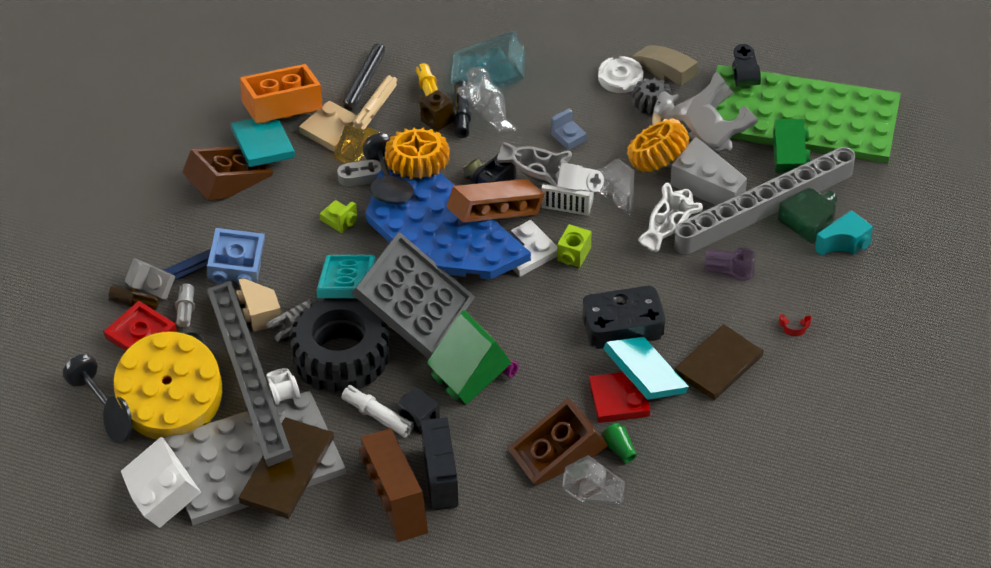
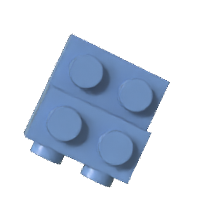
[207,228,265,285]

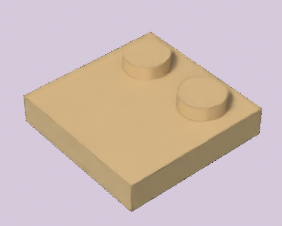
[299,101,359,153]

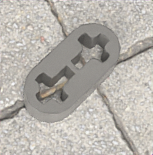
[337,160,382,187]

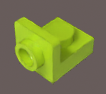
[319,200,358,233]

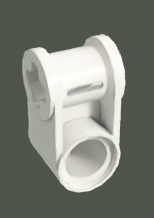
[557,163,604,192]
[266,368,301,406]

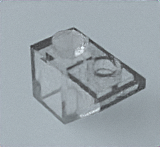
[598,158,634,214]
[562,455,625,506]

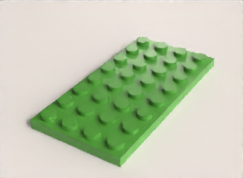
[716,65,901,164]

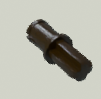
[108,285,159,310]

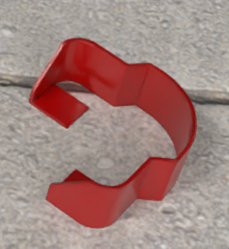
[778,314,812,336]

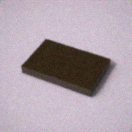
[675,324,764,401]

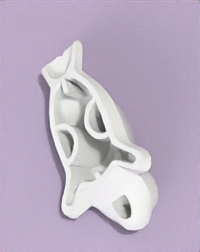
[638,183,703,252]

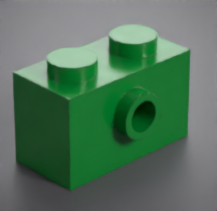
[773,119,810,172]

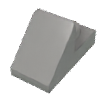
[125,258,175,299]

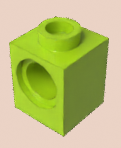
[557,224,592,268]

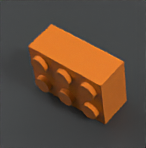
[240,64,322,123]

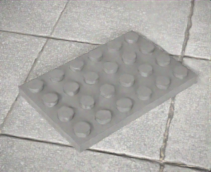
[164,391,346,526]

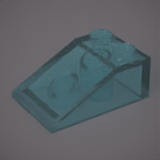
[451,30,527,86]

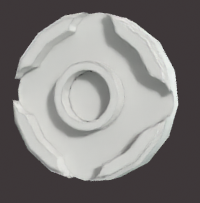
[598,56,643,93]

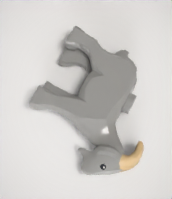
[652,71,758,152]

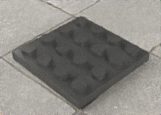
[351,232,475,359]

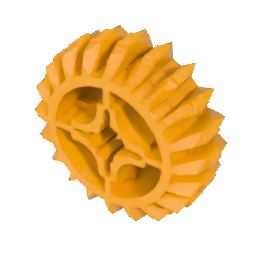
[627,118,690,173]
[385,127,450,180]

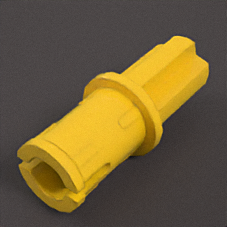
[415,63,438,96]

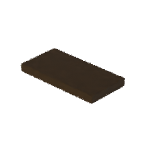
[238,417,334,519]

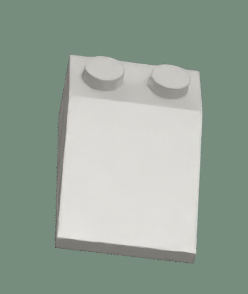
[121,437,201,528]

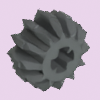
[632,77,672,115]

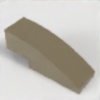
[631,45,698,86]

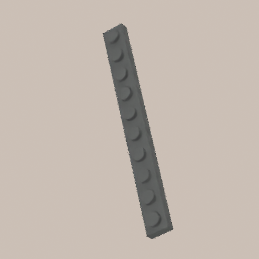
[207,281,293,467]

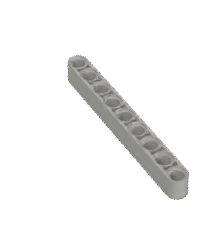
[674,147,855,254]

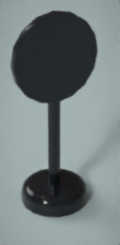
[362,133,414,204]
[63,354,132,443]

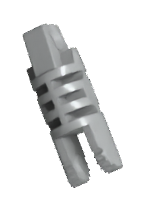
[266,298,324,342]

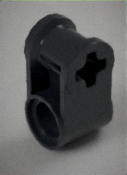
[732,44,761,87]
[472,153,517,184]

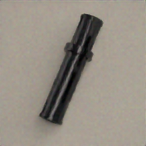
[453,81,471,138]

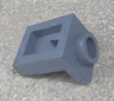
[551,109,587,150]

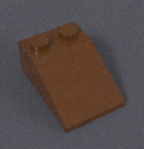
[182,146,273,200]
[508,397,608,486]

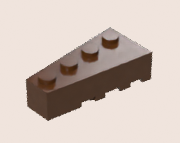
[358,428,429,542]

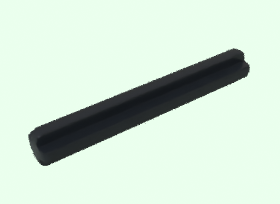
[343,43,385,110]

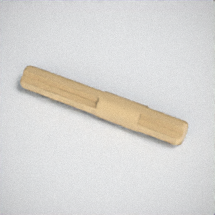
[353,75,397,131]

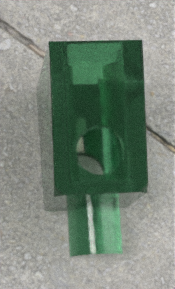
[778,188,837,244]

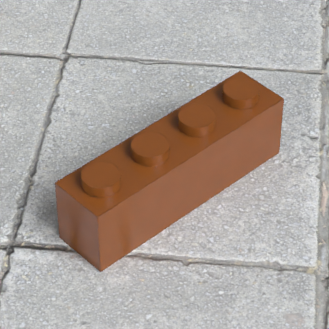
[447,179,545,223]

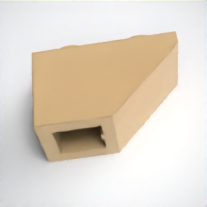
[236,278,283,332]

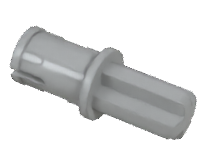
[175,284,195,328]

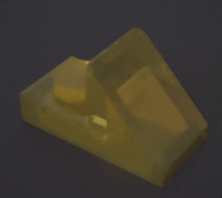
[334,124,380,163]

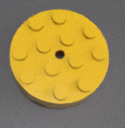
[114,332,223,440]

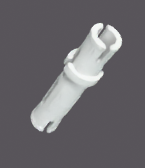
[341,385,414,438]

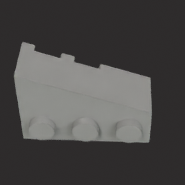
[670,137,747,206]

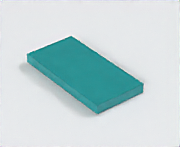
[317,255,375,298]

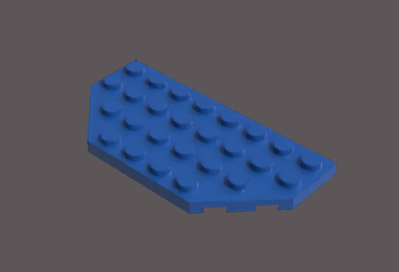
[366,167,531,279]

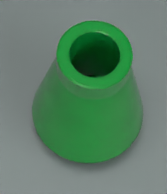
[602,423,638,464]

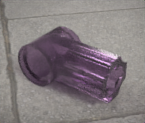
[705,247,755,281]

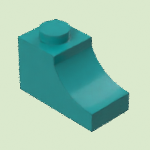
[815,210,873,256]

